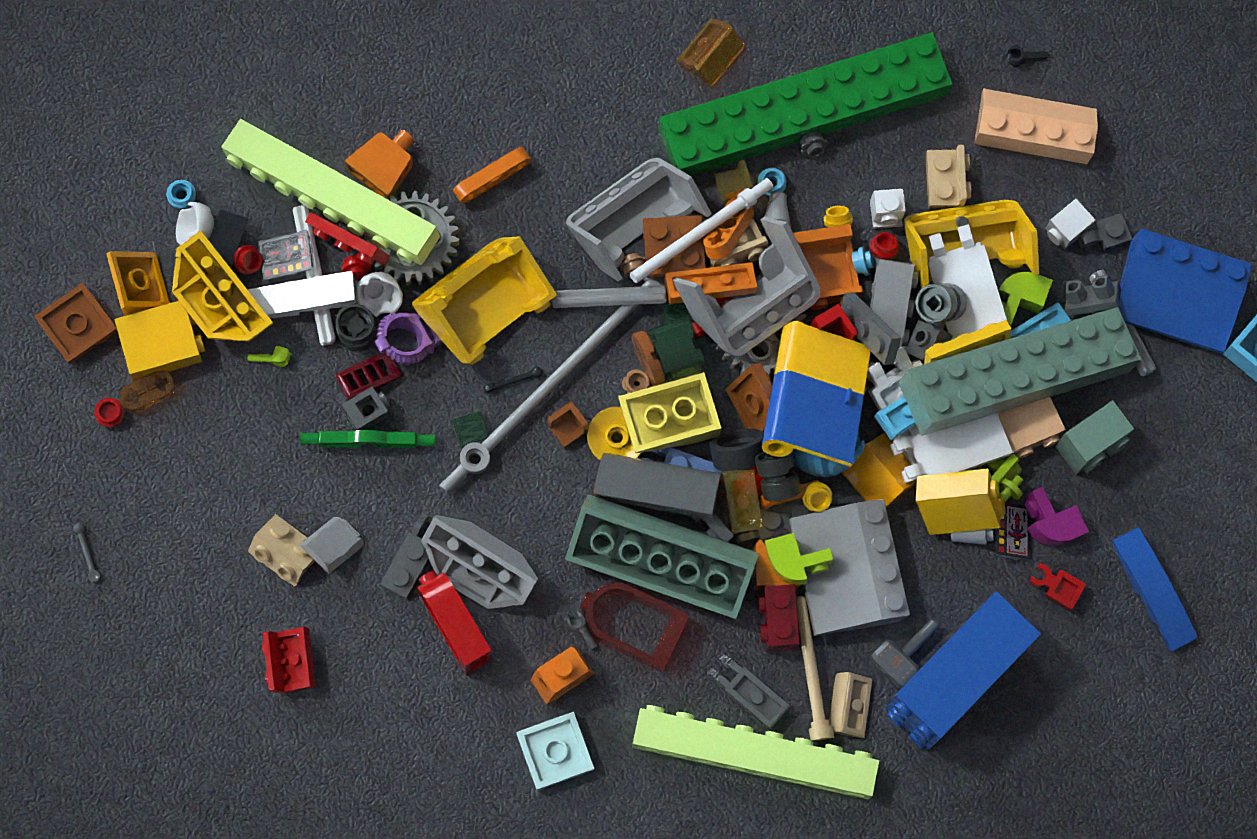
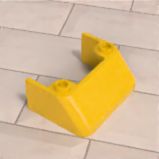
[904,200,1039,288]

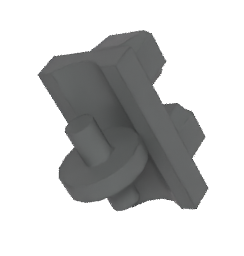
[1065,275,1121,316]

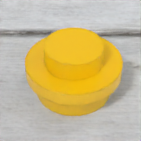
[824,206,853,227]
[802,482,832,512]

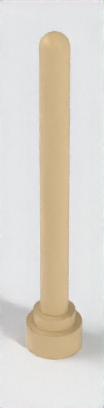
[796,596,834,741]

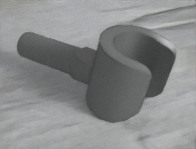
[567,607,597,649]

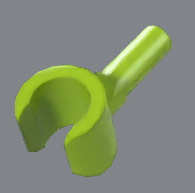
[247,346,291,367]

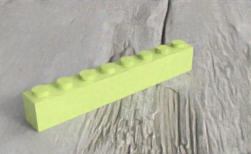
[221,119,440,266]
[632,705,879,800]

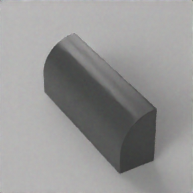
[593,452,722,520]

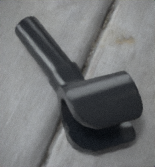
[1008,45,1048,67]

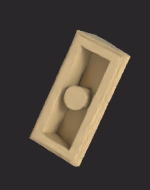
[829,672,873,738]

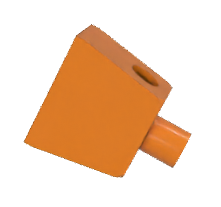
[345,130,415,201]
[530,646,595,705]

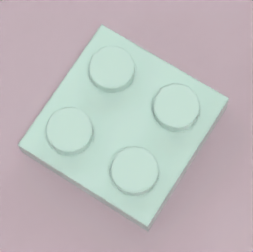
[516,712,594,791]

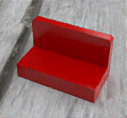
[811,304,858,341]

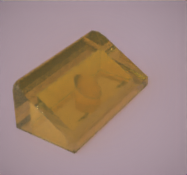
[722,470,763,534]

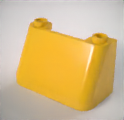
[412,236,557,365]

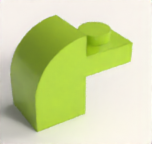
[998,272,1053,326]
[765,533,833,585]

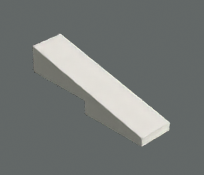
[248,271,357,318]

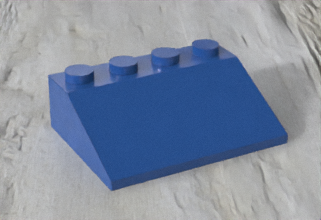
[1118,228,1252,354]

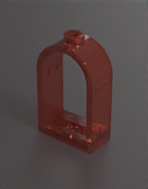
[580,583,690,673]

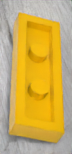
[924,320,1011,364]

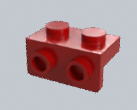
[262,627,316,694]

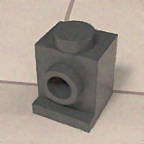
[903,320,953,362]
[342,386,391,430]

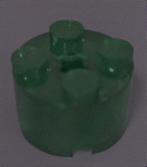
[645,318,705,383]

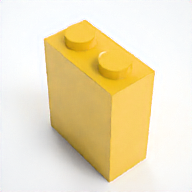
[114,301,205,382]
[916,469,1005,535]

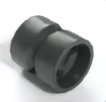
[915,283,967,323]
[335,304,376,351]
[755,451,801,501]

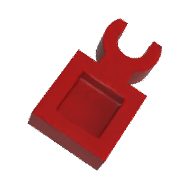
[1029,563,1086,611]

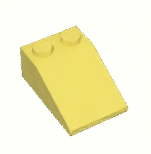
[618,372,721,454]

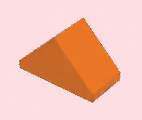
[753,540,801,591]

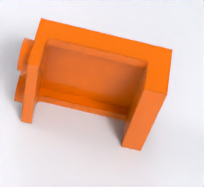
[793,224,863,310]

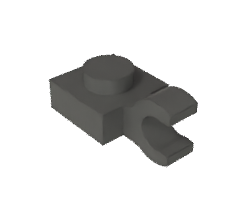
[1077,213,1132,251]

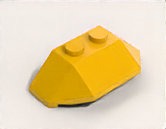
[172,230,273,342]

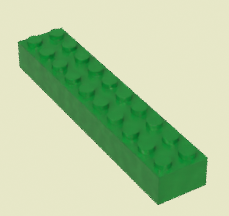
[658,32,952,176]

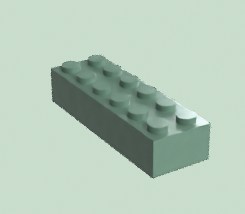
[565,494,759,619]

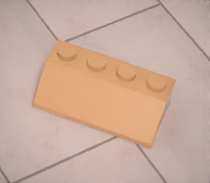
[974,89,1098,164]

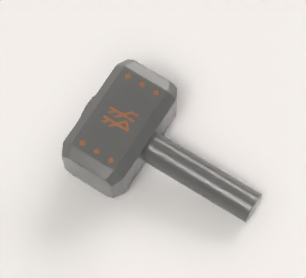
[870,619,939,688]

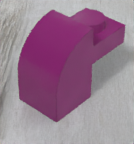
[1025,487,1089,547]

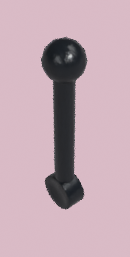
[483,367,543,393]

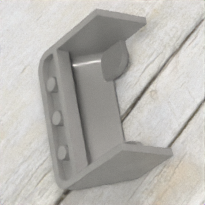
[566,158,712,281]
[673,216,820,356]

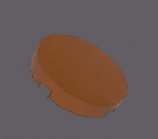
[631,330,666,387]

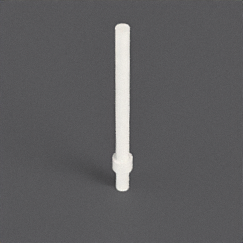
[630,178,773,283]

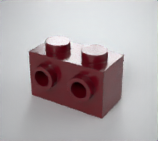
[757,584,799,652]

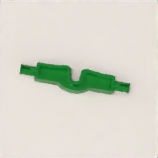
[300,430,435,448]

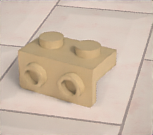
[703,219,768,267]
[248,514,315,586]

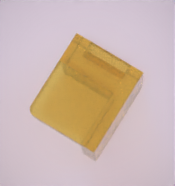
[714,160,753,204]

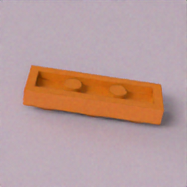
[665,262,758,304]

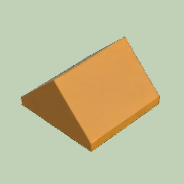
[106,251,170,316]
[842,433,917,508]

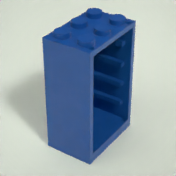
[885,591,1041,750]

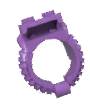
[375,313,442,366]

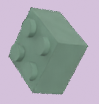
[1055,400,1134,475]

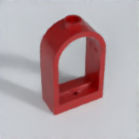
[417,570,492,675]

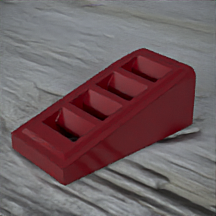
[335,352,402,401]

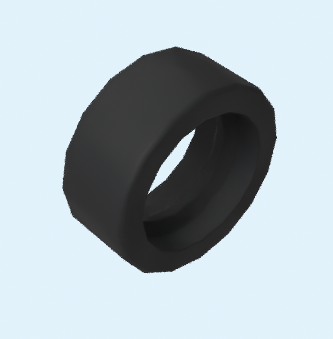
[710,428,764,472]

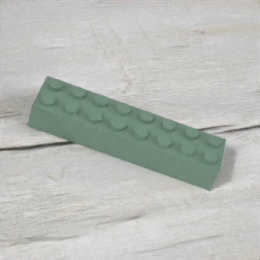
[899,307,1141,436]

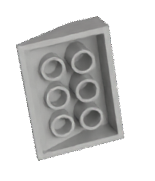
[789,499,910,636]

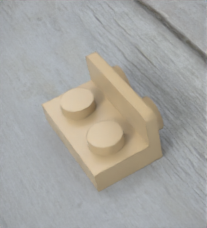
[926,145,971,209]

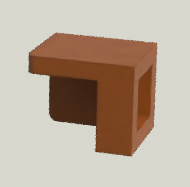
[547,401,589,450]

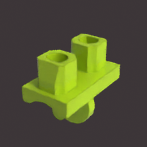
[987,454,1023,503]

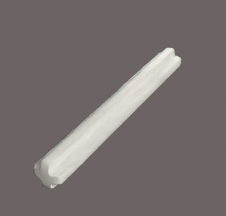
[293,205,336,346]

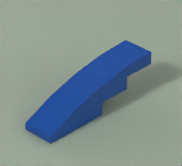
[1112,527,1198,651]

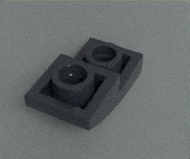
[209,209,249,270]

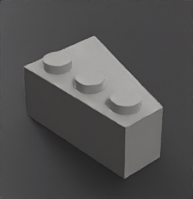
[870,258,919,348]

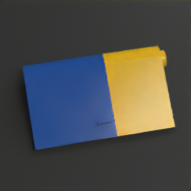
[762,321,871,467]

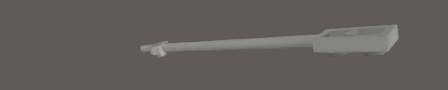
[439,277,667,494]

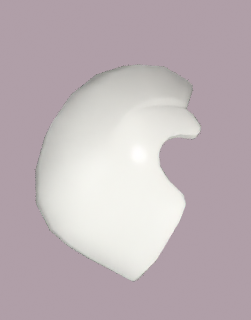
[176,202,214,245]
[356,272,403,317]

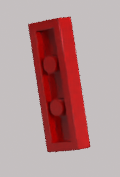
[305,212,390,266]

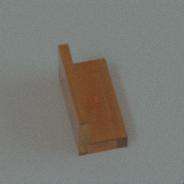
[676,18,745,87]

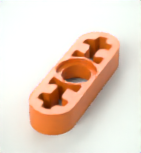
[453,147,532,204]
[703,197,754,259]

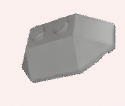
[421,515,538,609]

